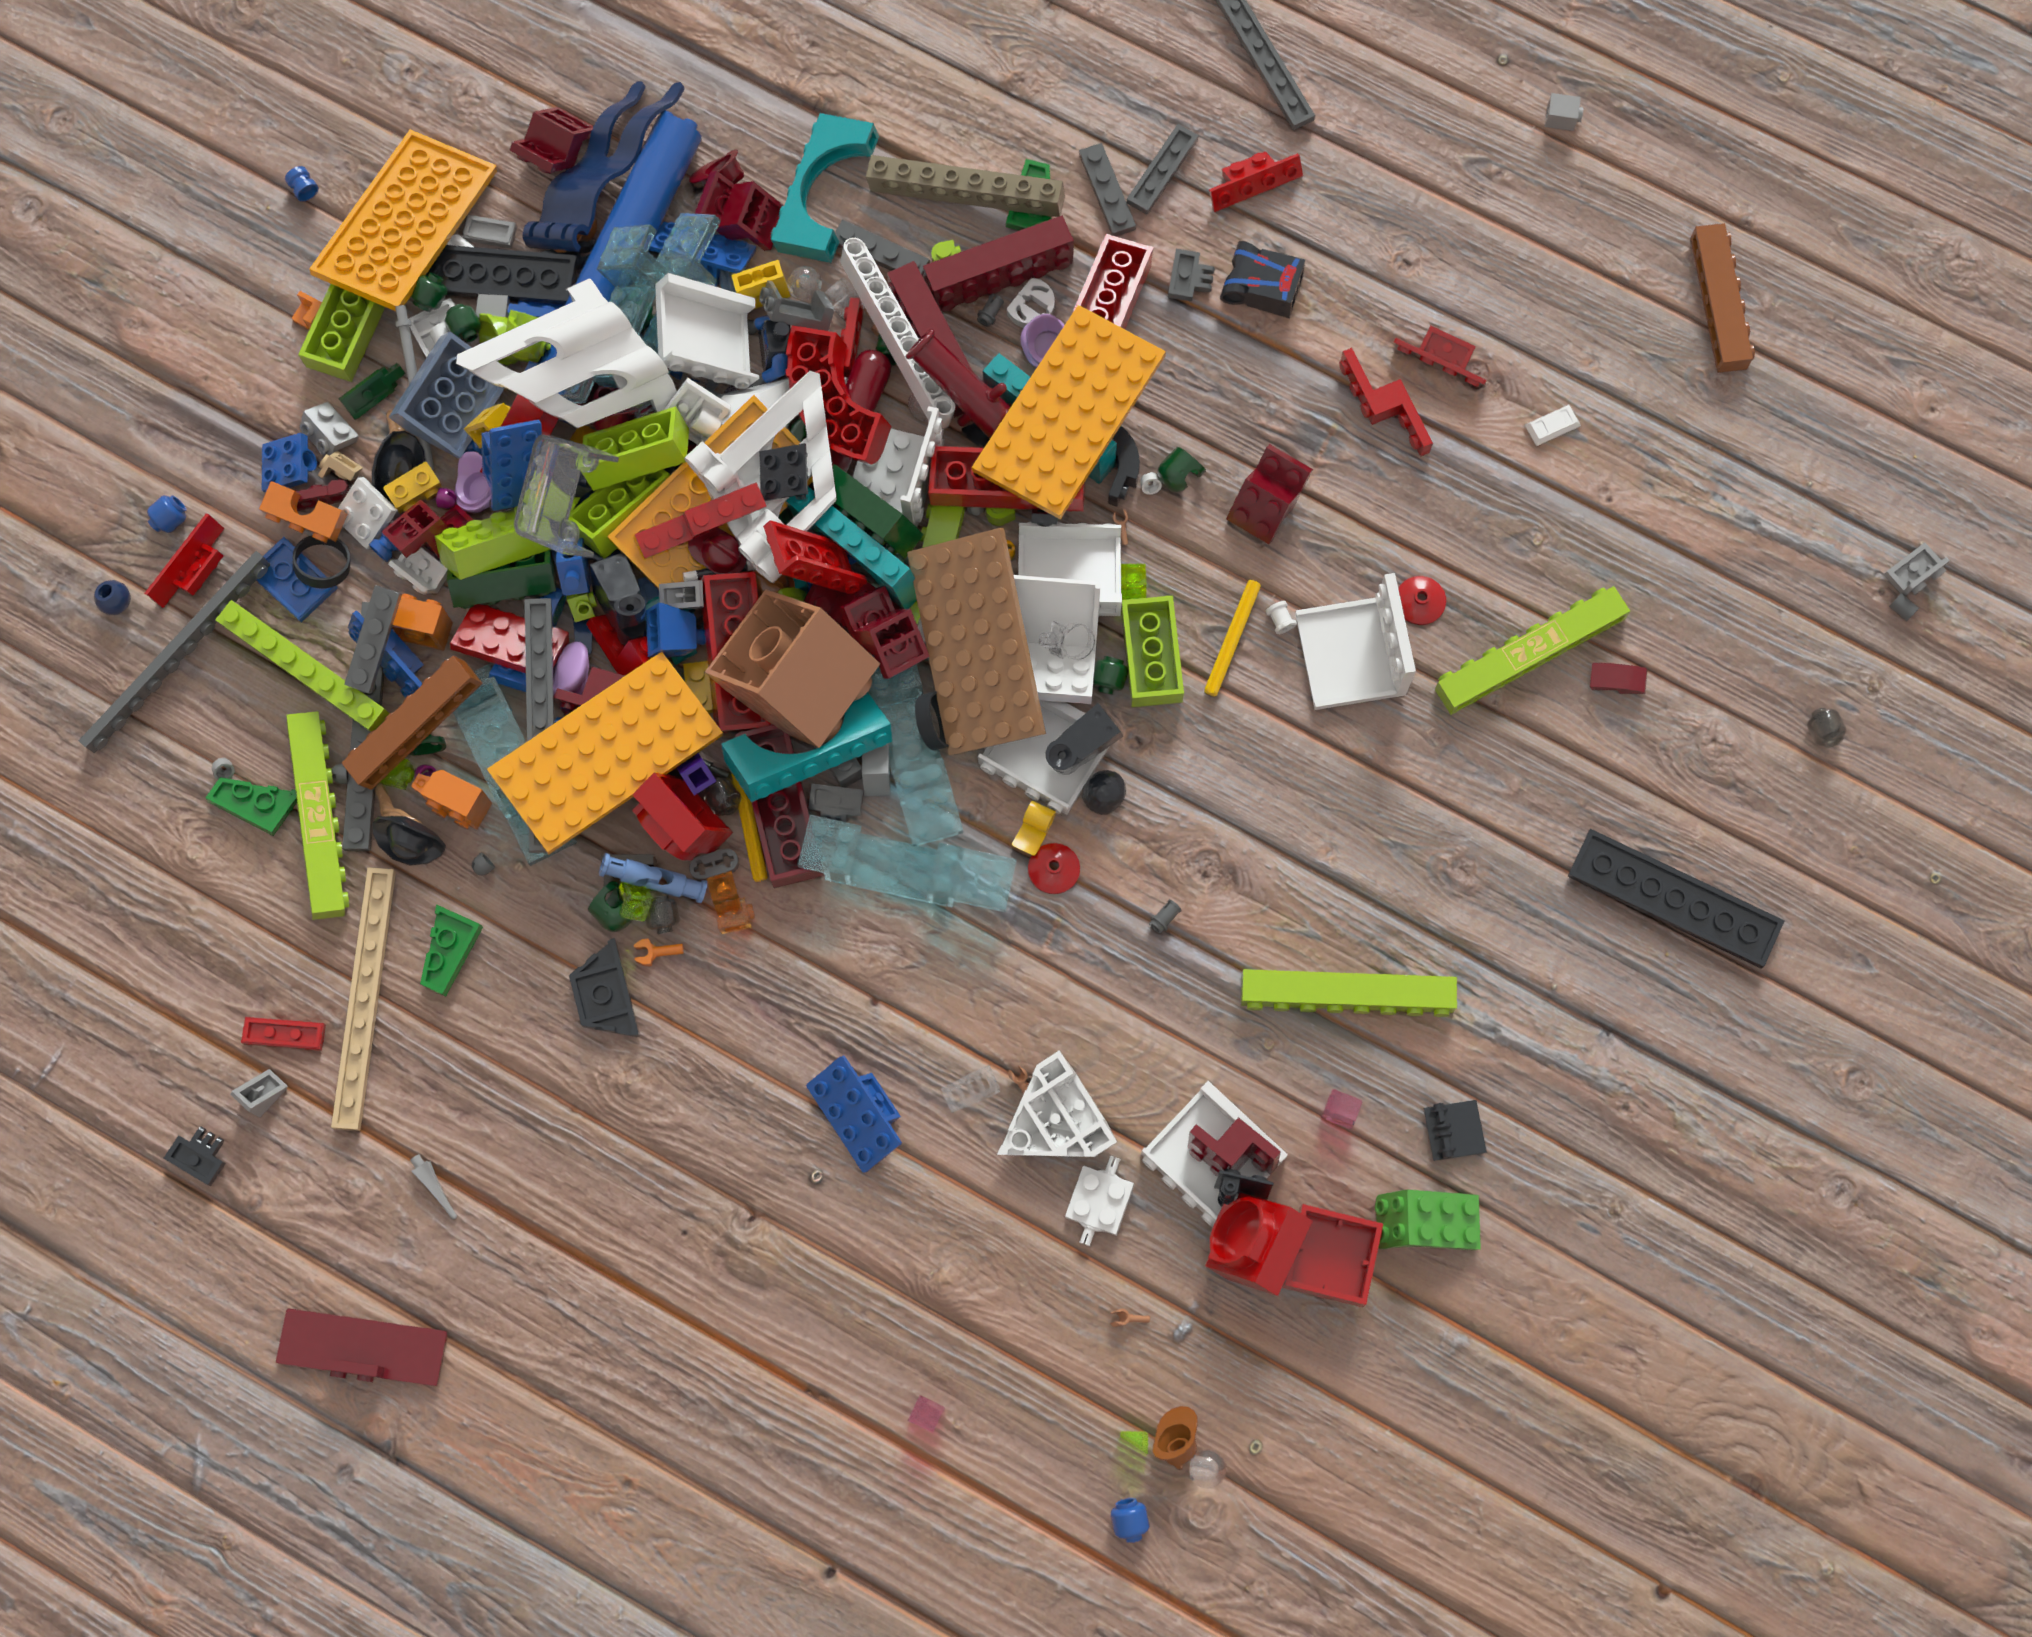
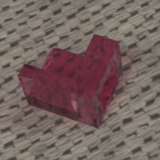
[1321,1089,1362,1129]
[908,1395,946,1433]

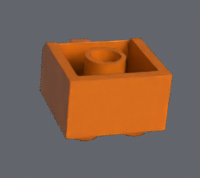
[392,594,453,651]
[411,770,492,830]

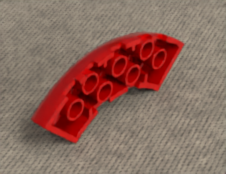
[786,325,892,465]

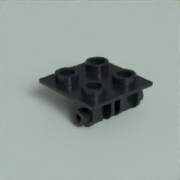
[759,443,809,501]
[1423,1100,1487,1161]
[1214,1169,1274,1207]

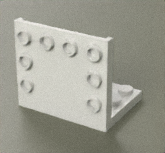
[853,406,944,527]
[1295,573,1416,710]
[1014,575,1101,704]

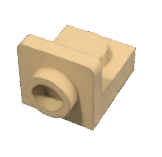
[318,451,363,481]

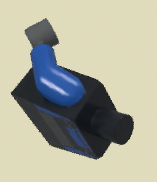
[747,315,791,388]

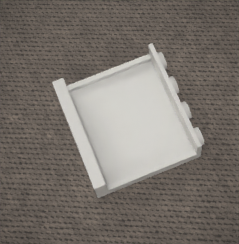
[655,273,759,389]
[1018,522,1122,616]
[978,700,1110,815]
[1141,1081,1288,1227]

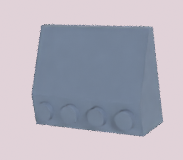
[388,331,505,459]

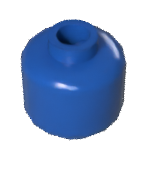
[147,495,187,533]
[1110,1498,1150,1543]

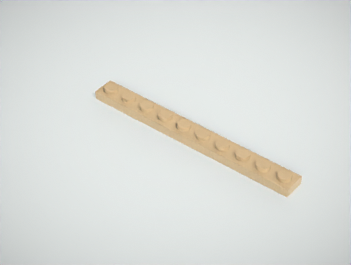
[331,868,396,1131]

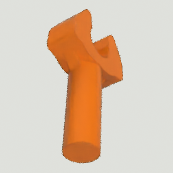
[634,938,684,967]

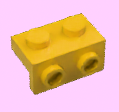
[384,462,443,514]

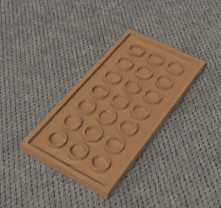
[907,528,1046,755]

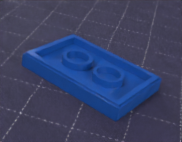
[256,537,338,623]

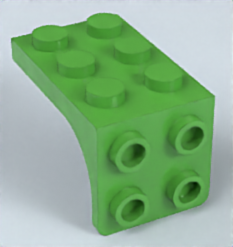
[1375,1189,1481,1250]

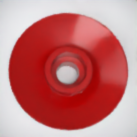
[1398,576,1446,625]
[1028,843,1080,894]

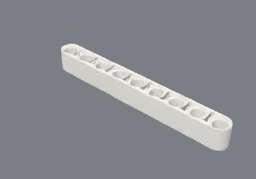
[840,238,955,429]

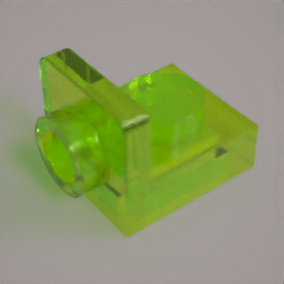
[1121,564,1147,600]
[380,759,415,790]
[619,882,653,922]

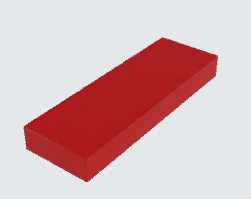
[241,1017,326,1051]

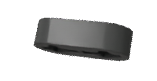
[689,849,739,882]

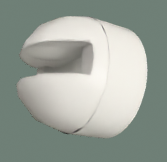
[1140,472,1162,495]

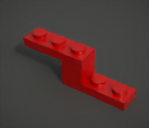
[840,297,864,377]
[1339,348,1433,457]
[634,482,767,559]
[586,615,651,676]

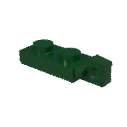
[338,363,406,420]

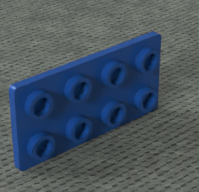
[648,222,756,287]
[482,420,542,511]
[348,610,424,698]
[806,1056,902,1173]

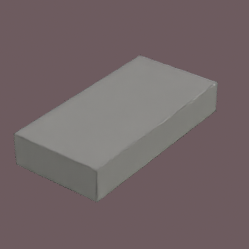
[462,215,517,248]

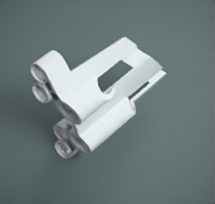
[456,279,676,428]
[684,371,837,583]

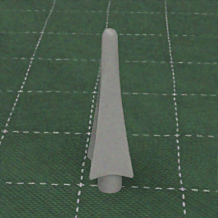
[410,1154,457,1220]

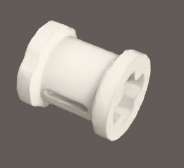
[1265,601,1297,634]

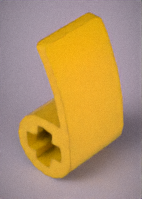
[1012,800,1056,856]

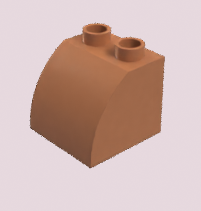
[705,589,880,748]

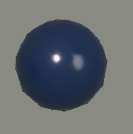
[94,580,131,615]

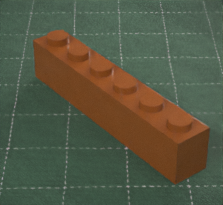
[1690,223,1755,373]
[342,656,483,790]

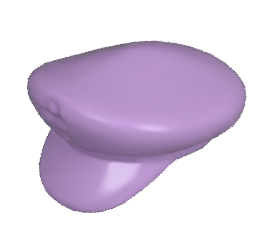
[1020,314,1064,368]
[455,452,491,513]
[553,642,589,696]

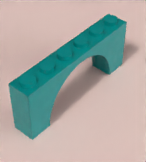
[771,113,879,263]
[983,353,1117,485]
[785,486,917,609]
[721,692,893,802]

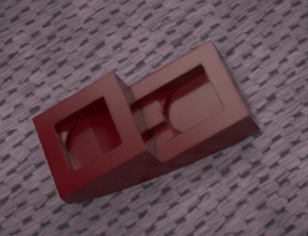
[1590,663,1648,694]

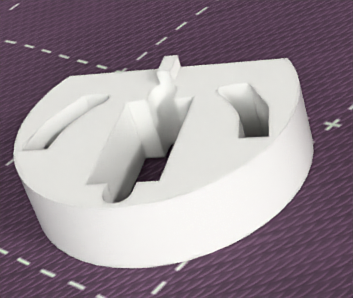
[1007,278,1055,328]

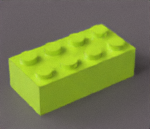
[298,284,385,382]
[579,406,689,491]
[564,469,670,559]
[435,504,555,580]
[1121,595,1184,707]

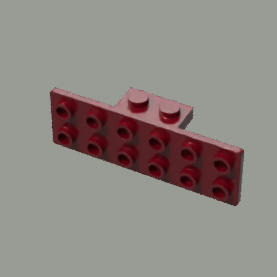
[276,1308,448,1386]

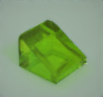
[1120,1431,1148,1455]

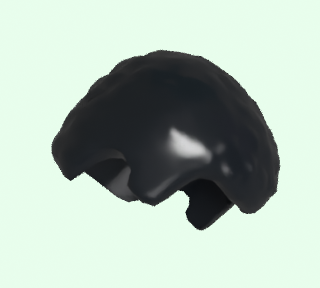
[1082,770,1126,815]

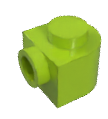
[931,240,961,262]
[986,508,1017,526]
[566,591,597,622]

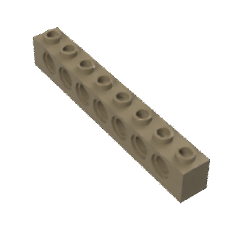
[866,155,1065,217]

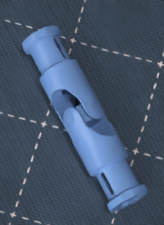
[599,853,707,903]

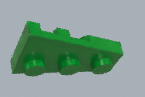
[1006,159,1052,231]
[205,777,297,836]
[420,904,483,997]

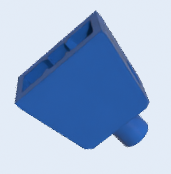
[556,538,592,596]
[646,603,706,658]

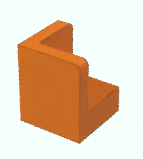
[292,291,322,330]

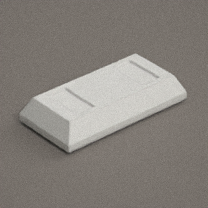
[1525,405,1581,446]

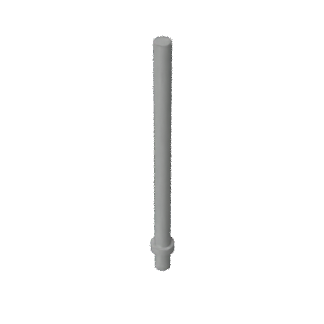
[395,305,435,471]

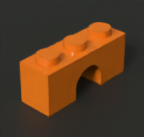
[259,481,348,543]

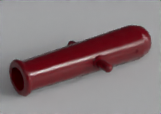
[905,329,1011,439]
[808,349,891,491]

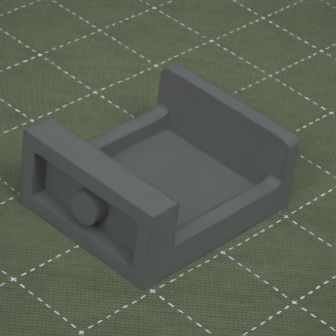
[760,280,835,331]

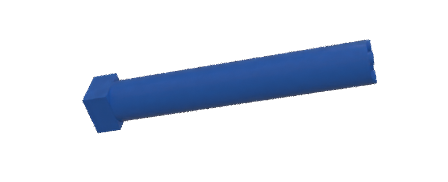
[525,110,702,425]

